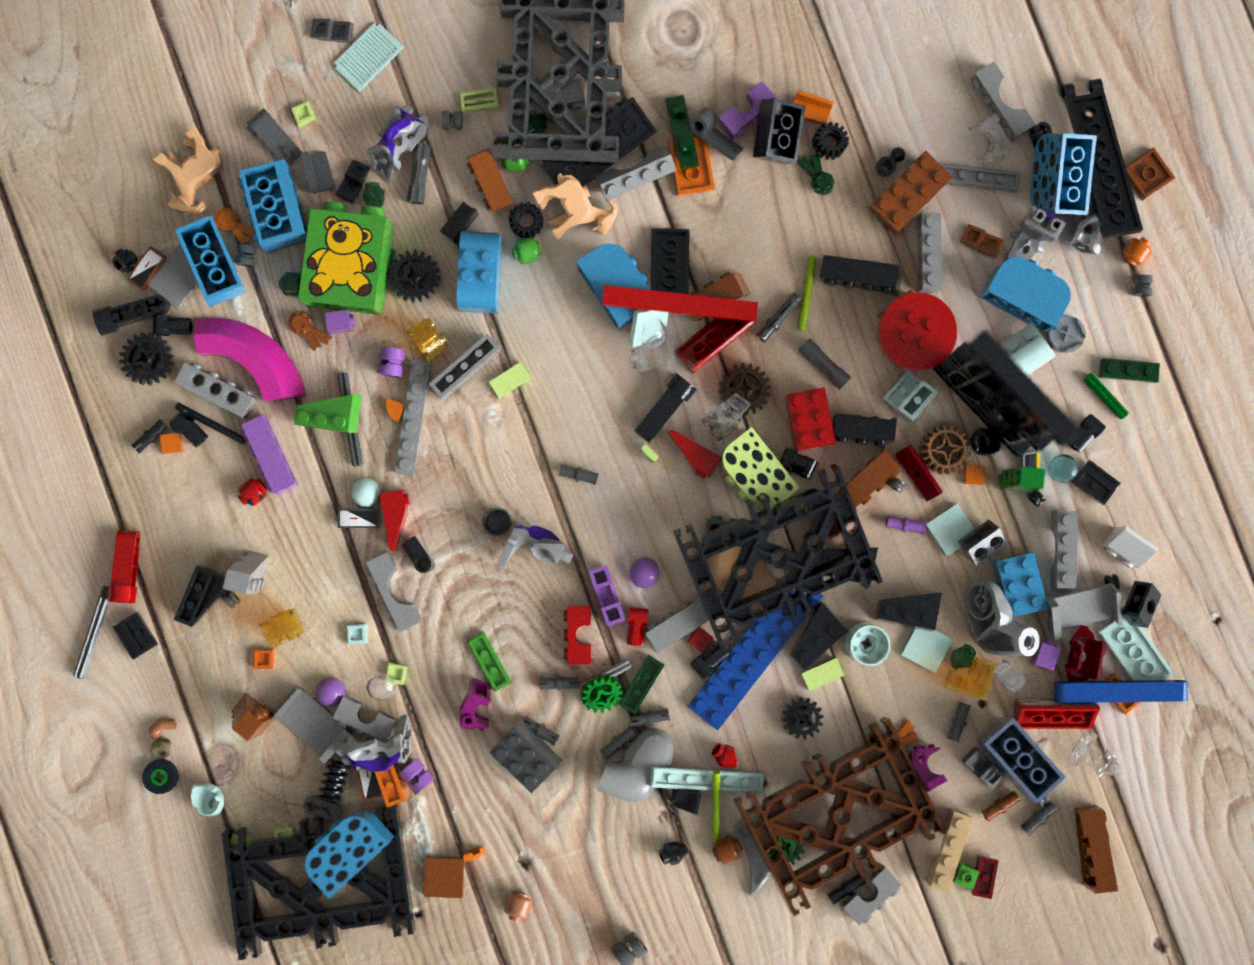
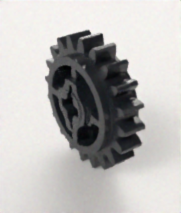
[387,250,441,303]
[119,332,174,386]

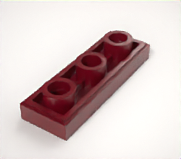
[895,444,943,502]

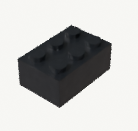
[753,98,805,164]

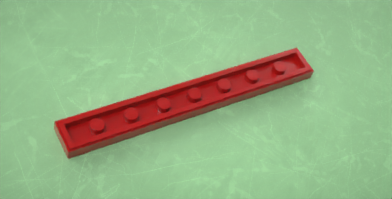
[602,285,758,322]

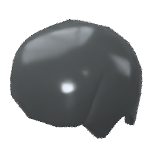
[482,507,512,537]

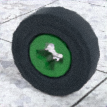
[142,759,179,794]

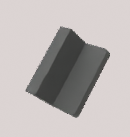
[300,151,335,194]

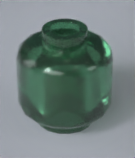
[279,272,302,297]

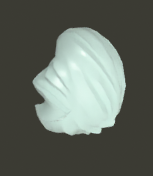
[190,783,224,816]

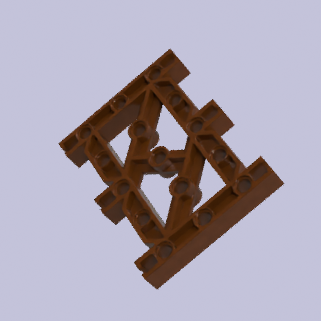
[733,717,947,916]

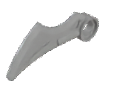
[734,819,770,897]

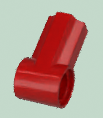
[627,607,648,646]

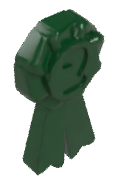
[798,154,835,195]

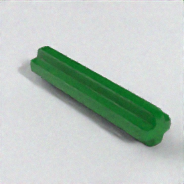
[1084,373,1129,419]

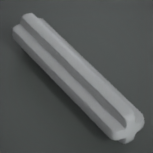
[578,659,632,692]

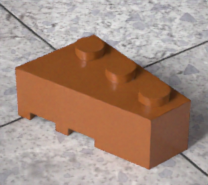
[466,148,514,212]
[689,272,751,321]
[231,693,274,741]

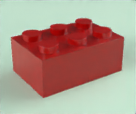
[785,387,836,452]

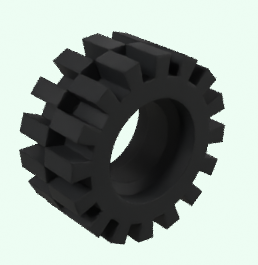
[812,122,849,160]
[509,202,544,238]

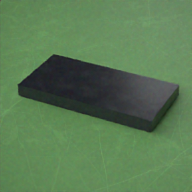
[650,228,690,294]

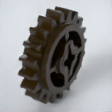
[718,363,771,416]

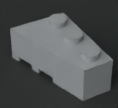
[223,550,269,594]

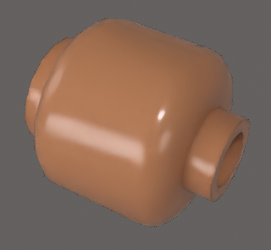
[504,891,532,922]

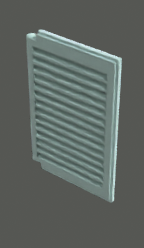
[334,23,404,93]

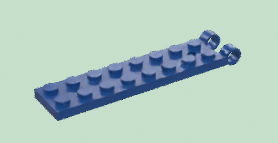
[687,578,823,730]

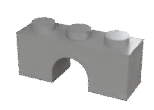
[333,695,398,742]
[841,864,901,925]

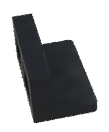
[440,201,479,244]

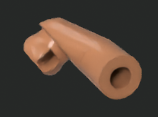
[148,719,177,739]

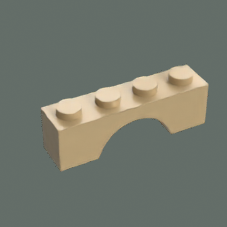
[926,808,973,893]

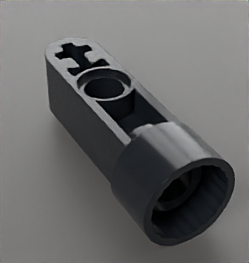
[92,295,170,336]
[635,373,697,443]

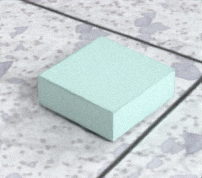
[346,624,368,645]

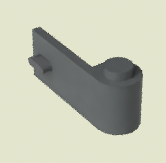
[246,108,302,165]
[690,108,744,161]

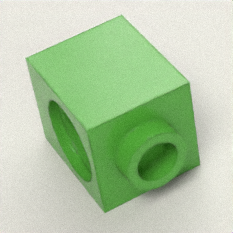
[953,861,979,890]

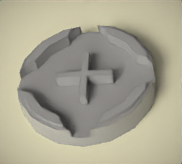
[1046,315,1086,353]

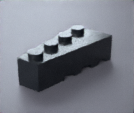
[820,255,902,296]

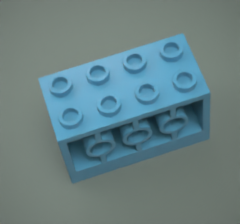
[238,159,307,253]

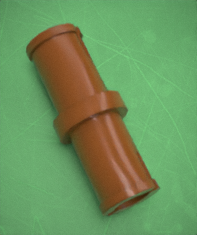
[981,791,1021,822]

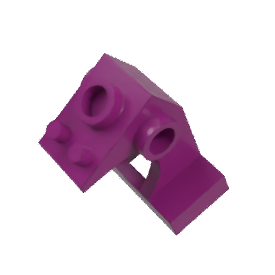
[460,678,491,731]
[909,744,947,792]

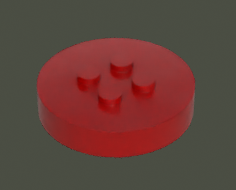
[877,293,957,372]

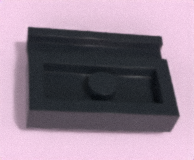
[1072,460,1121,505]
[113,612,158,660]

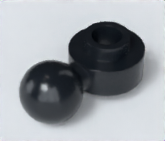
[876,147,906,177]

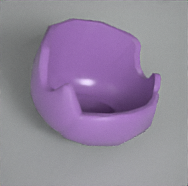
[629,557,659,588]
[315,677,346,707]

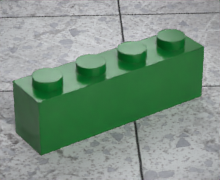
[998,466,1046,492]

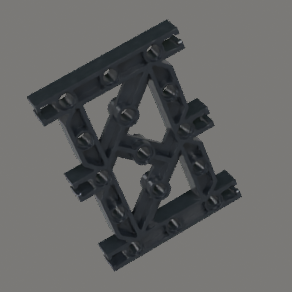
[932,330,1081,457]
[673,464,883,650]
[221,804,416,960]

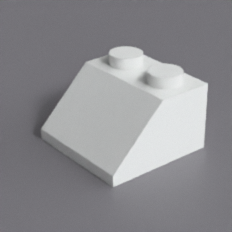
[1102,526,1159,569]

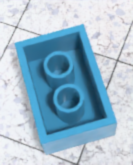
[991,552,1049,618]

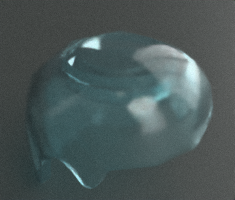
[1049,454,1079,483]

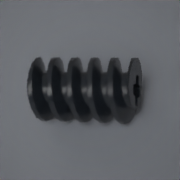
[316,760,351,804]

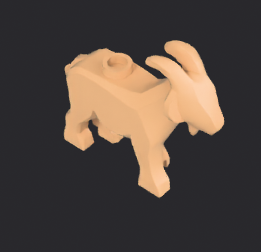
[153,127,221,215]
[532,173,617,240]

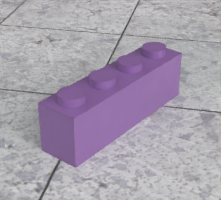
[241,415,298,495]

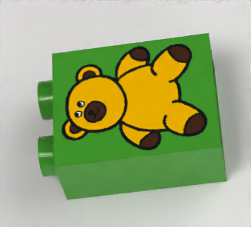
[298,202,395,315]

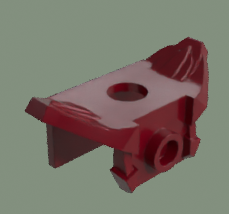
[1065,625,1106,681]

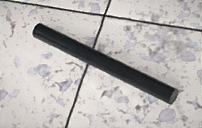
[175,402,246,445]

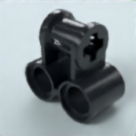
[779,447,819,480]

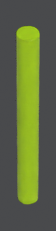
[798,256,817,332]
[712,770,720,843]

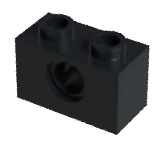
[1121,581,1161,628]

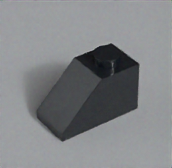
[670,789,702,815]

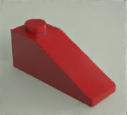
[669,429,721,479]
[380,490,410,551]

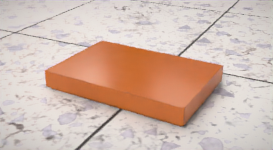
[668,135,715,196]

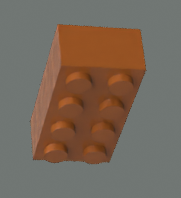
[868,150,953,235]

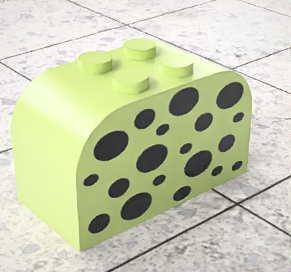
[720,427,800,510]

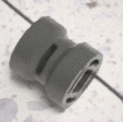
[442,111,463,130]
[235,244,257,267]
[1133,275,1153,297]

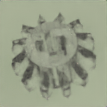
[992,660,1026,693]

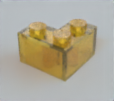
[944,656,997,701]

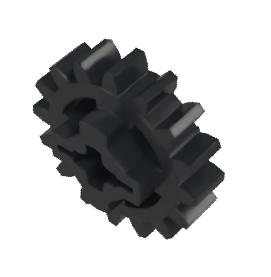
[781,697,824,740]

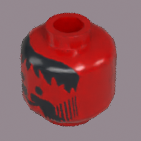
[238,478,268,506]

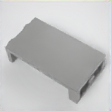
[1046,583,1123,640]
[272,687,353,764]

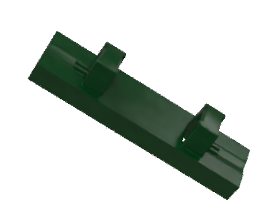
[665,95,699,170]

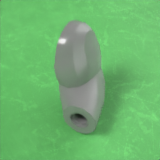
[966,580,1039,656]
[597,728,674,802]

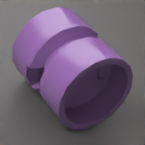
[377,347,406,378]
[398,757,435,795]

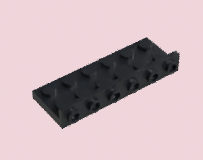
[540,97,657,186]

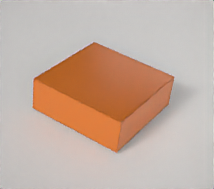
[160,433,183,454]
[964,465,985,485]
[253,649,274,669]

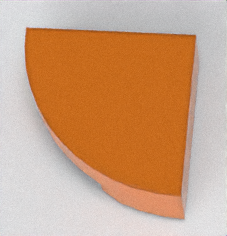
[386,398,405,423]
[463,846,485,863]

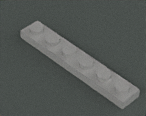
[394,360,432,476]

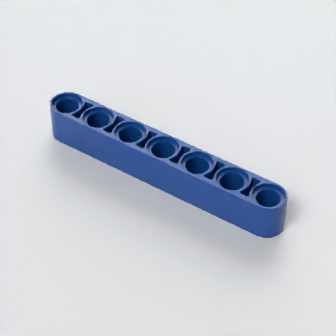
[1054,680,1188,703]

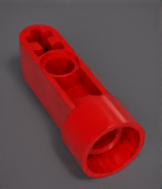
[107,530,140,604]

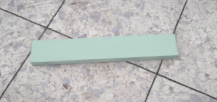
[650,766,764,793]

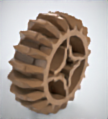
[919,424,972,475]

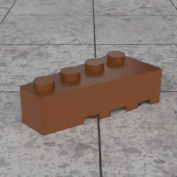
[834,447,901,512]
[1074,806,1118,894]

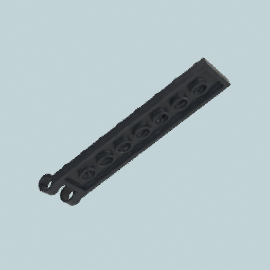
[1061,78,1143,239]

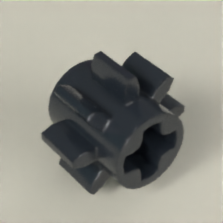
[112,249,137,273]

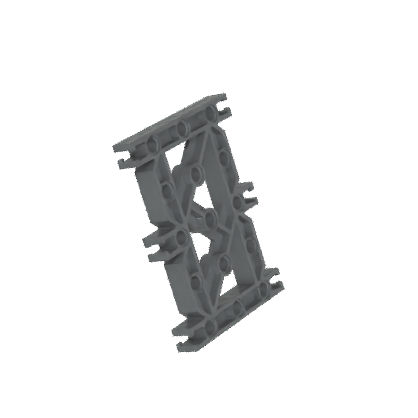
[492,0,624,163]

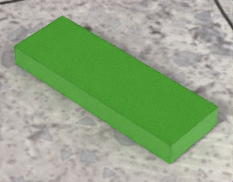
[467,632,512,692]

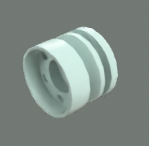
[844,622,891,666]

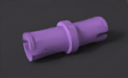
[885,516,926,534]

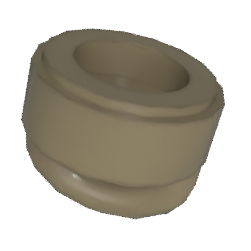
[150,738,171,758]

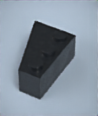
[832,413,897,447]
[173,565,226,627]
[874,592,942,632]
[790,602,848,670]

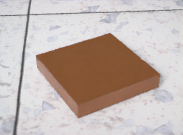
[1125,147,1175,201]
[424,856,464,898]

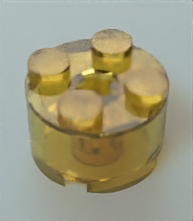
[405,318,448,363]
[258,608,304,648]

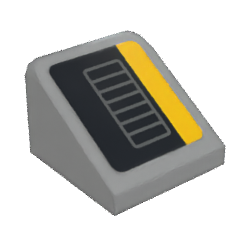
[1020,451,1042,469]

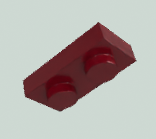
[971,856,999,899]

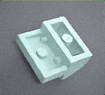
[1000,323,1056,375]
[883,371,938,422]

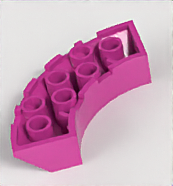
[194,318,306,403]

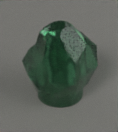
[528,114,548,134]
[362,182,385,208]
[951,644,976,669]

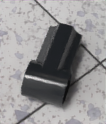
[152,315,193,336]
[169,408,208,448]
[1068,414,1106,453]
[401,536,435,573]
[690,642,730,679]

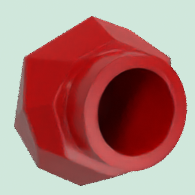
[711,743,739,768]

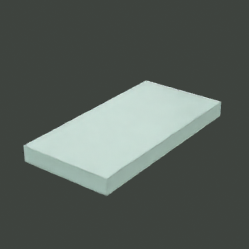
[1097,617,1174,680]

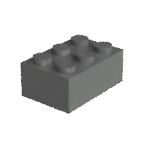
[489,720,562,793]

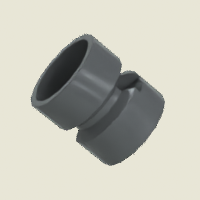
[611,931,648,965]

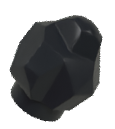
[659,842,688,865]

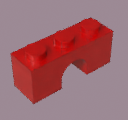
[564,605,591,665]

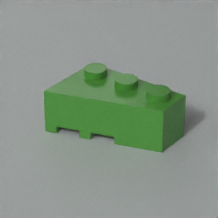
[294,394,362,433]

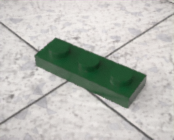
[1099,358,1160,383]
[618,654,665,714]

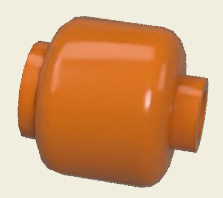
[1123,237,1152,266]

